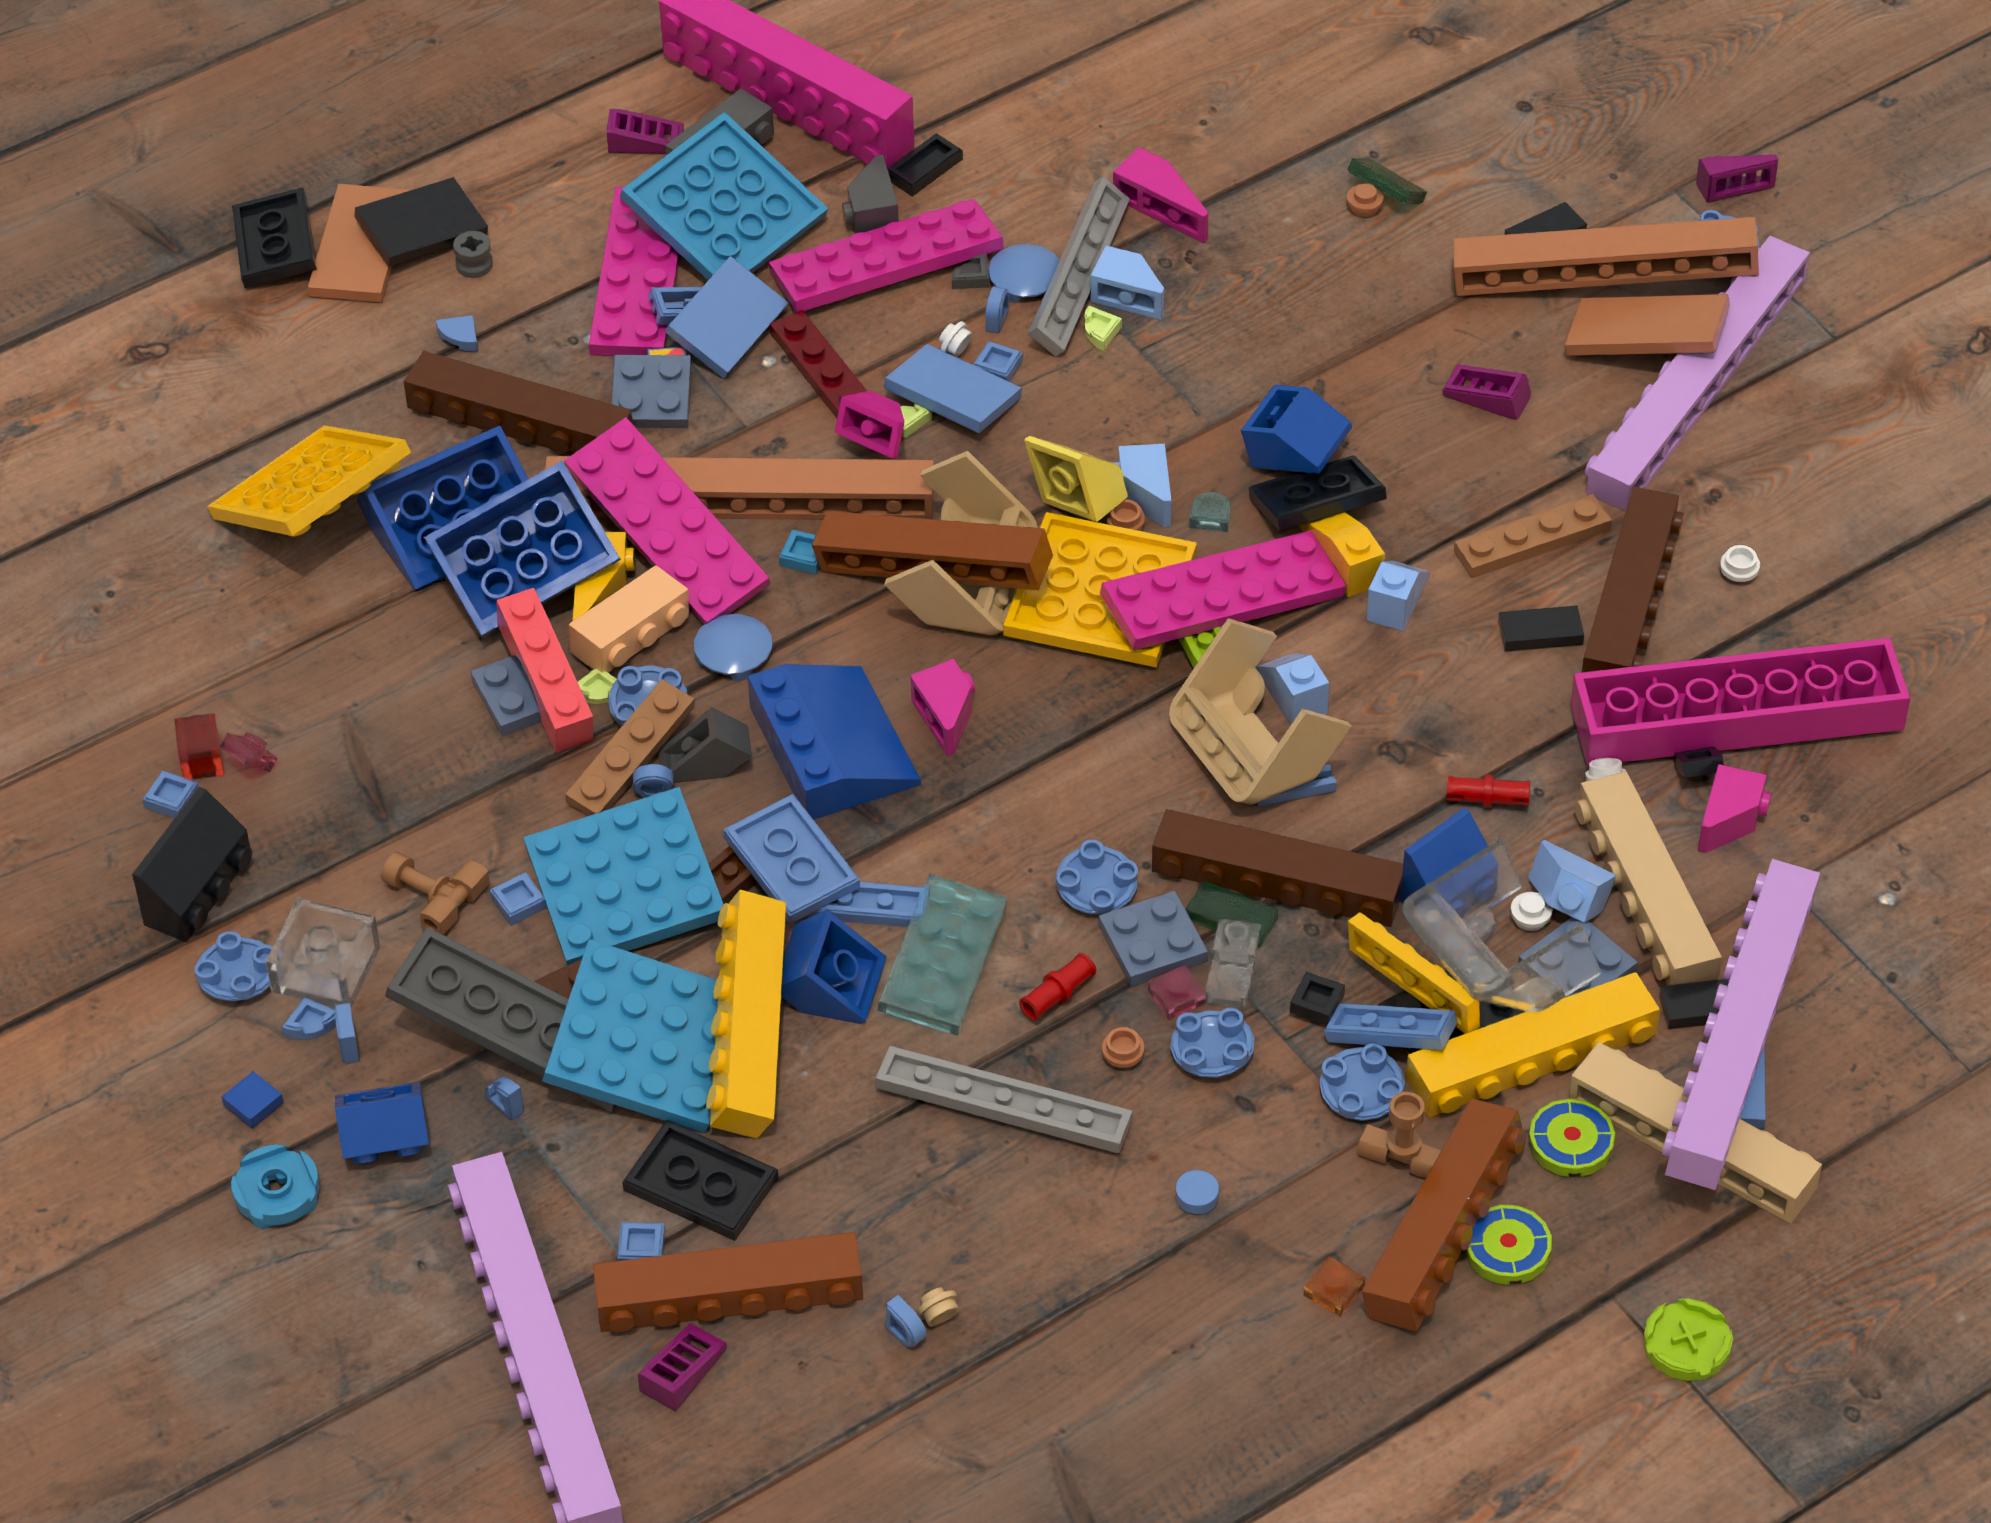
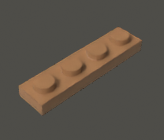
[1454,494,1612,578]
[565,679,695,816]

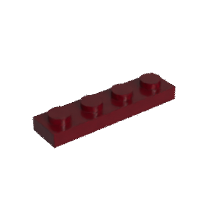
[770,310,867,418]

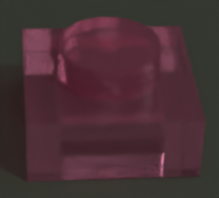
[220,732,278,772]
[1148,965,1206,1020]

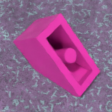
[835,390,904,459]
[910,659,975,756]
[1698,764,1771,853]

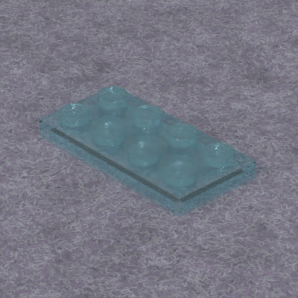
[877,874,1008,1035]

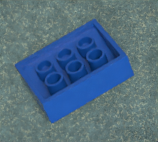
[357,426,528,591]
[424,461,621,637]
[747,664,921,820]

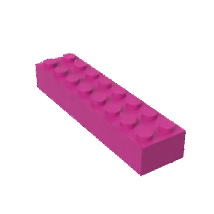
[659,0,914,169]
[1570,638,1910,766]

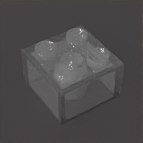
[266,898,380,1007]

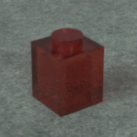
[174,713,224,780]

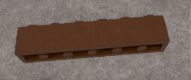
[403,351,633,455]
[1582,486,1684,672]
[1152,809,1403,927]

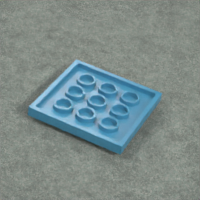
[620,112,829,280]
[523,787,723,966]
[542,939,718,1133]

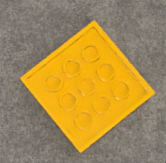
[207,425,411,537]
[1003,512,1197,668]

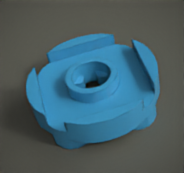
[231,1144,320,1229]

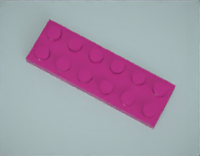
[589,187,681,356]
[769,199,1004,312]
[564,417,770,625]
[1100,531,1346,650]

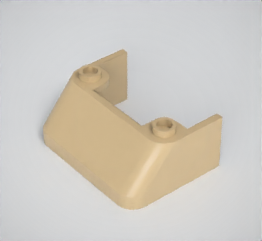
[884,451,1038,636]
[1169,618,1352,805]

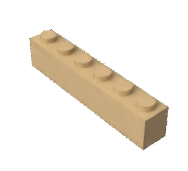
[1574,771,1722,986]
[1569,1042,1822,1224]

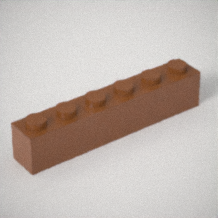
[812,511,1053,590]
[1362,1098,1526,1332]
[593,1232,863,1332]

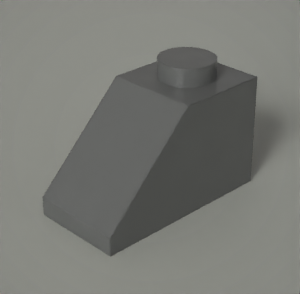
[842,155,899,234]
[658,707,752,783]

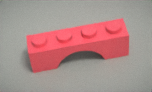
[497,588,593,753]

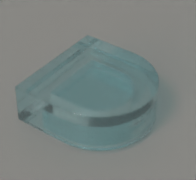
[1189,492,1231,532]

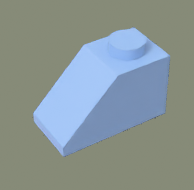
[1091,245,1164,320]
[1112,444,1172,527]
[1366,561,1430,632]
[1256,654,1329,725]
[1528,840,1617,923]

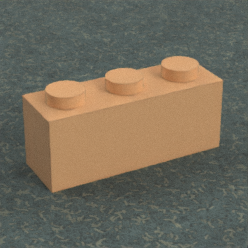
[569,565,689,673]

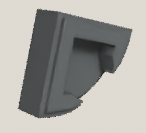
[952,253,989,289]

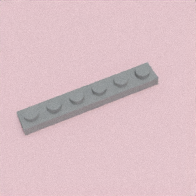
[1028,176,1130,357]
[875,1046,1133,1154]

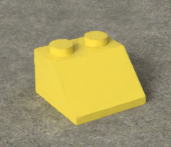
[1024,436,1128,522]

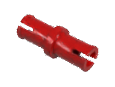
[1447,775,1531,808]
[1019,953,1096,1021]

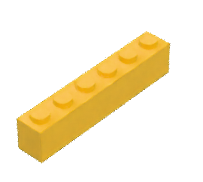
[706,890,786,1139]
[1406,972,1660,1118]

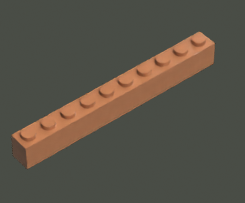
[545,456,934,520]

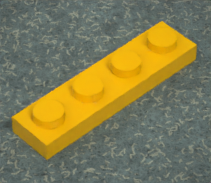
[1348,912,1480,1034]

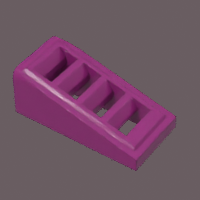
[607,109,684,154]
[1696,155,1778,202]
[1442,364,1531,419]
[638,1323,727,1411]

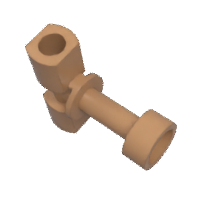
[381,852,490,935]
[1357,1092,1442,1179]

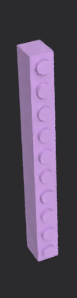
[1585,236,1810,511]
[1661,859,1820,1190]
[447,1152,623,1523]

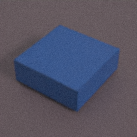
[221,1071,284,1128]

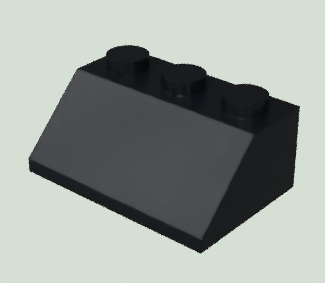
[132,787,252,942]

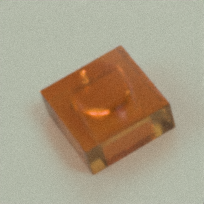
[1304,1256,1365,1317]

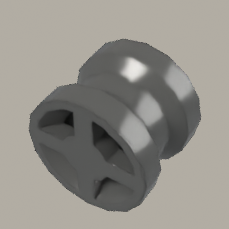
[453,231,493,278]

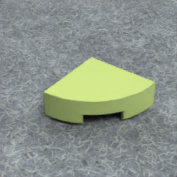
[1084,306,1122,351]
[900,403,932,439]
[578,669,617,704]

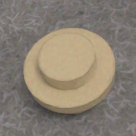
[916,1287,959,1327]

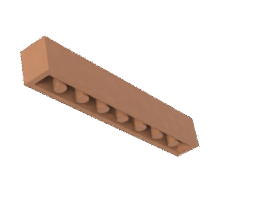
[1453,217,1759,296]

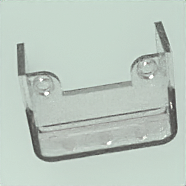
[1402,839,1602,1012]

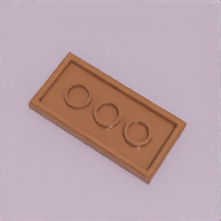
[307,184,410,303]
[1565,294,1730,356]

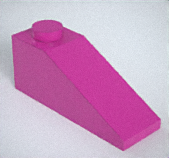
[1113,147,1209,243]

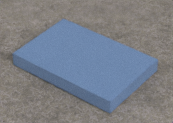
[665,256,789,379]
[884,344,1022,433]
[723,794,860,924]

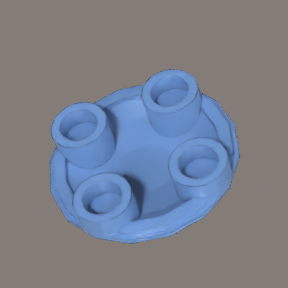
[988,244,1060,303]
[694,614,772,681]
[608,665,687,727]
[1056,840,1138,914]
[194,931,278,1001]
[1170,1008,1255,1078]
[1319,1043,1405,1121]

